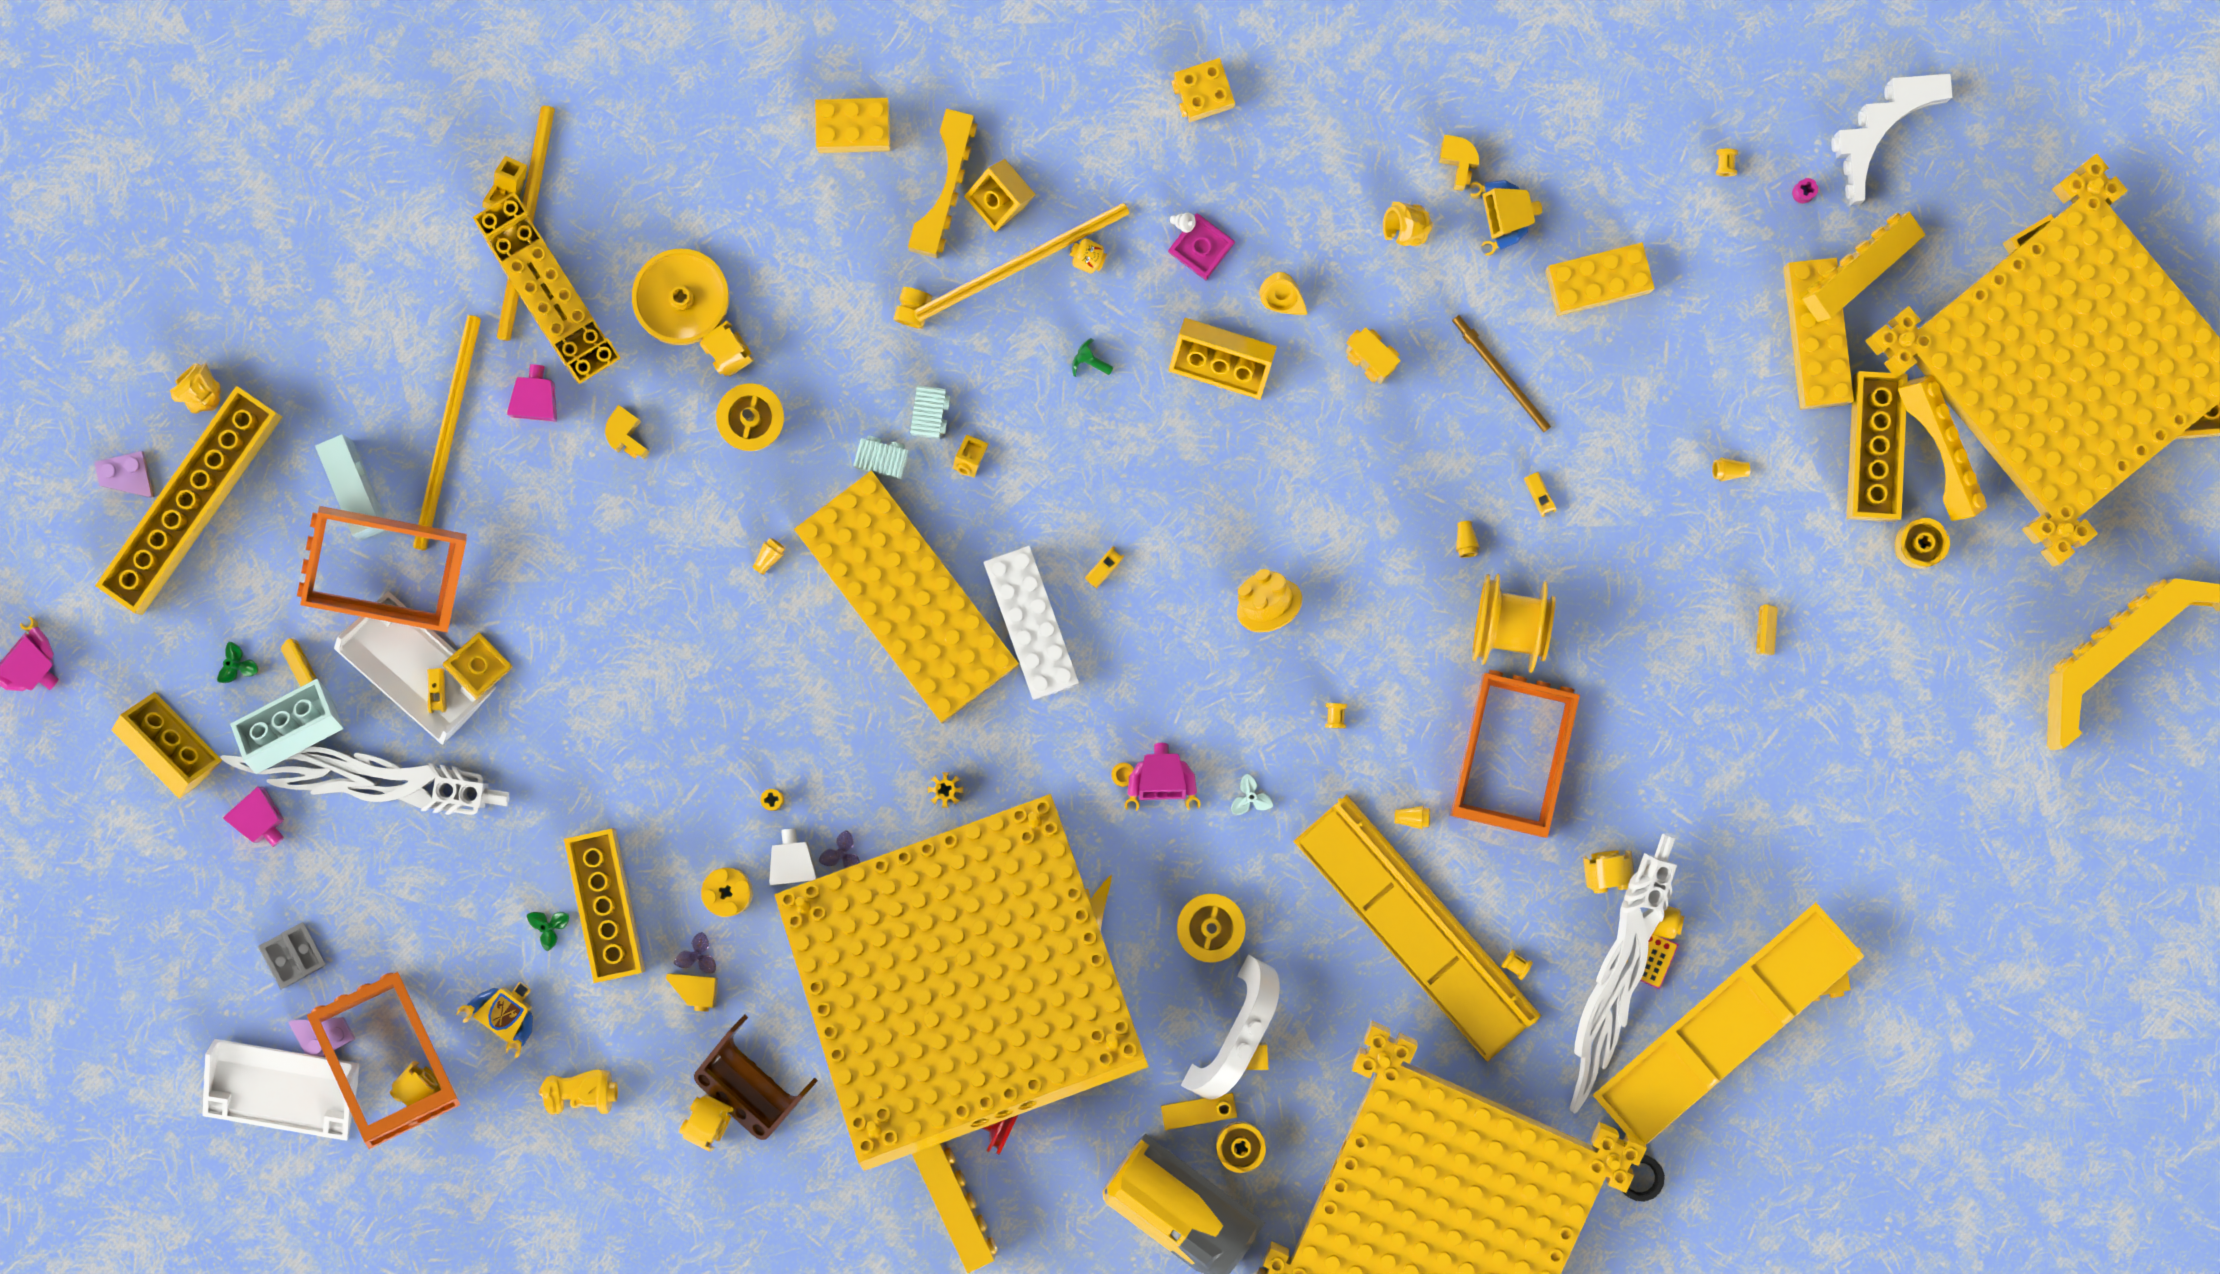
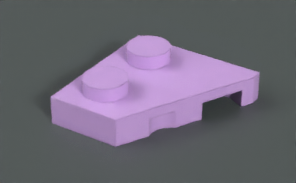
[94,451,154,498]
[288,1018,355,1057]

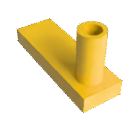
[1161,1092,1237,1130]

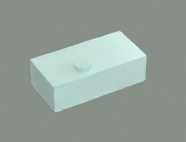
[315,434,385,540]
[230,678,343,774]

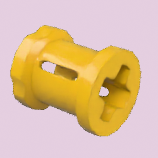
[1716,148,1738,177]
[1325,703,1347,729]
[760,789,784,811]
[1501,949,1533,980]

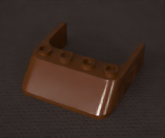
[694,1014,818,1140]

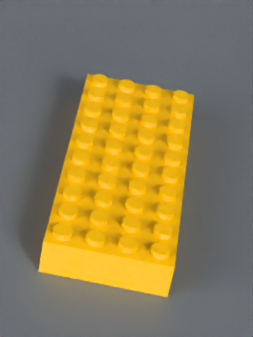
[794,470,1019,724]

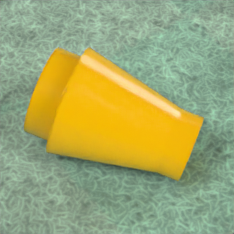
[1712,457,1750,482]
[1456,521,1480,558]
[752,538,786,575]
[1395,805,1430,830]

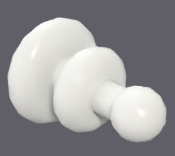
[1170,212,1196,233]

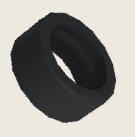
[1622,1154,1665,1202]

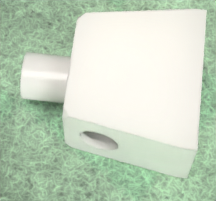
[769,828,818,885]

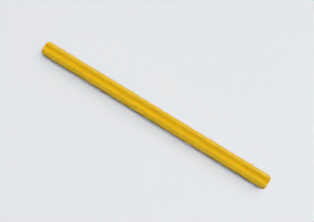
[496,105,555,341]
[914,203,1129,321]
[413,315,481,551]

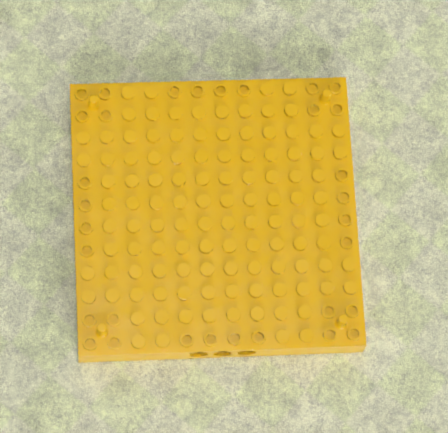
[774,794,1149,1171]

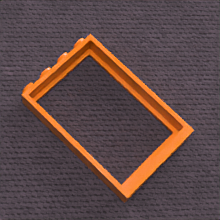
[297,506,467,633]
[1450,670,1580,838]
[307,972,461,1149]

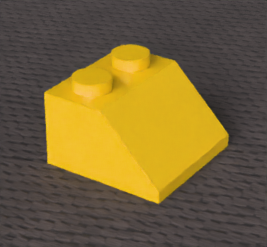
[964,159,1036,232]

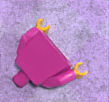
[0,616,59,691]
[1125,742,1201,811]

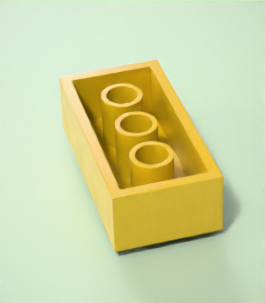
[1545,242,1655,317]

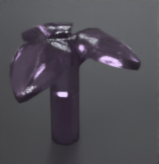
[819,830,860,868]
[674,932,716,974]

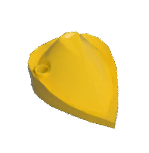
[1259,272,1307,315]

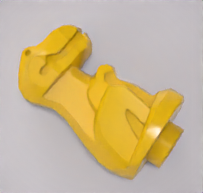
[539,1069,618,1115]

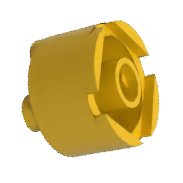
[699,321,754,377]
[1894,518,1950,569]
[1583,850,1635,893]
[701,868,753,917]
[389,1061,442,1106]
[679,1094,733,1152]
[1216,1121,1266,1173]

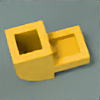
[1438,135,1479,191]
[482,156,527,209]
[605,405,649,459]

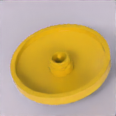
[632,248,730,345]

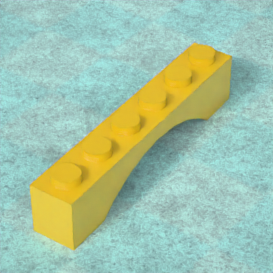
[908,108,978,258]
[1898,375,1988,521]

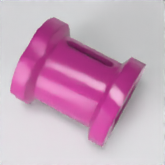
[1792,178,1818,204]

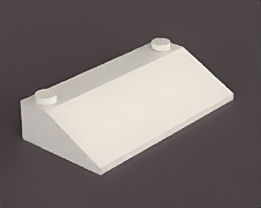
[334,591,496,745]
[203,1039,359,1141]

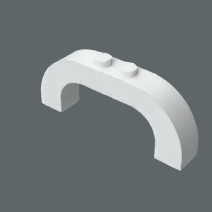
[1181,955,1280,1099]

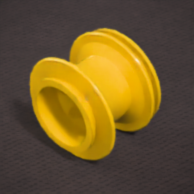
[1472,573,1556,673]

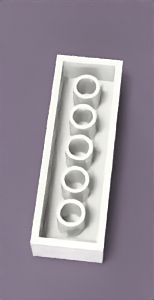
[984,546,1079,701]

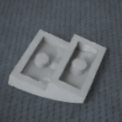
[258,922,326,990]

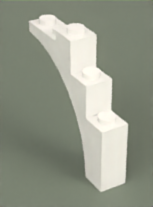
[1831,74,1953,206]

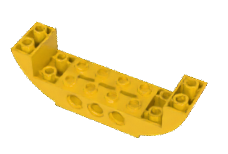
[472,192,621,384]

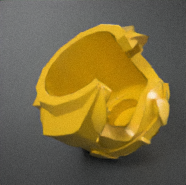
[1383,202,1433,246]
[170,363,221,414]

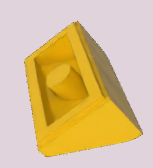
[1756,604,1778,655]
[281,638,317,687]

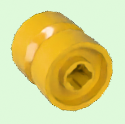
[893,287,933,329]

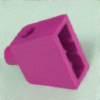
[507,364,557,422]
[223,786,284,847]

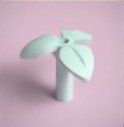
[1231,774,1273,815]

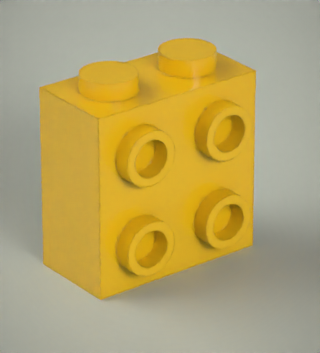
[1171,58,1235,123]
[1345,327,1401,385]

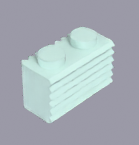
[910,385,951,439]
[854,436,909,480]

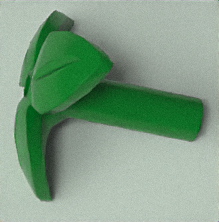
[1072,338,1113,377]
[217,642,259,683]
[527,912,569,951]

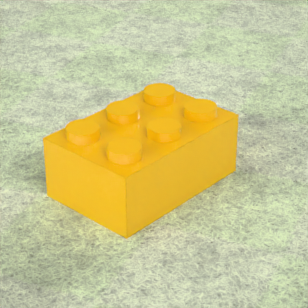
[815,98,891,153]

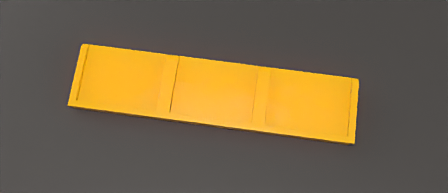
[1293,794,1541,1062]
[1593,902,1865,1145]

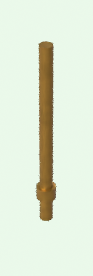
[1452,315,1551,433]

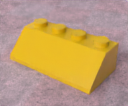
[1168,318,1277,400]
[112,692,222,799]

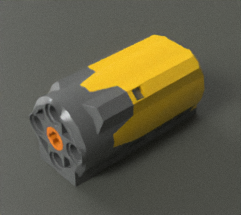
[1103,1134,1265,1274]

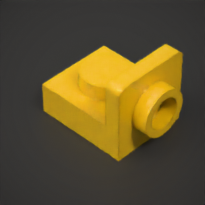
[953,434,989,478]

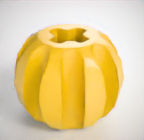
[927,772,964,808]

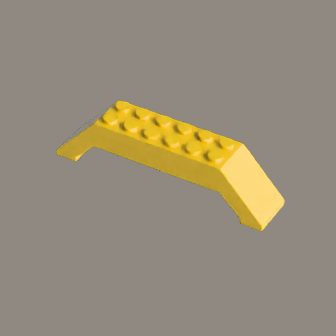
[2047,578,2220,750]

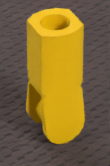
[1524,472,1557,518]
[1085,546,1125,589]
[427,668,447,713]

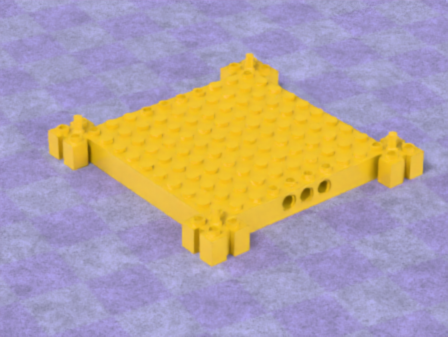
[1865,153,2220,567]
[1256,1020,1647,1274]

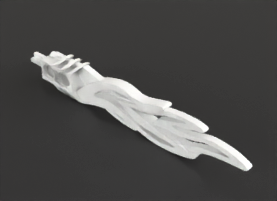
[220,746,510,815]
[1569,834,1677,1114]

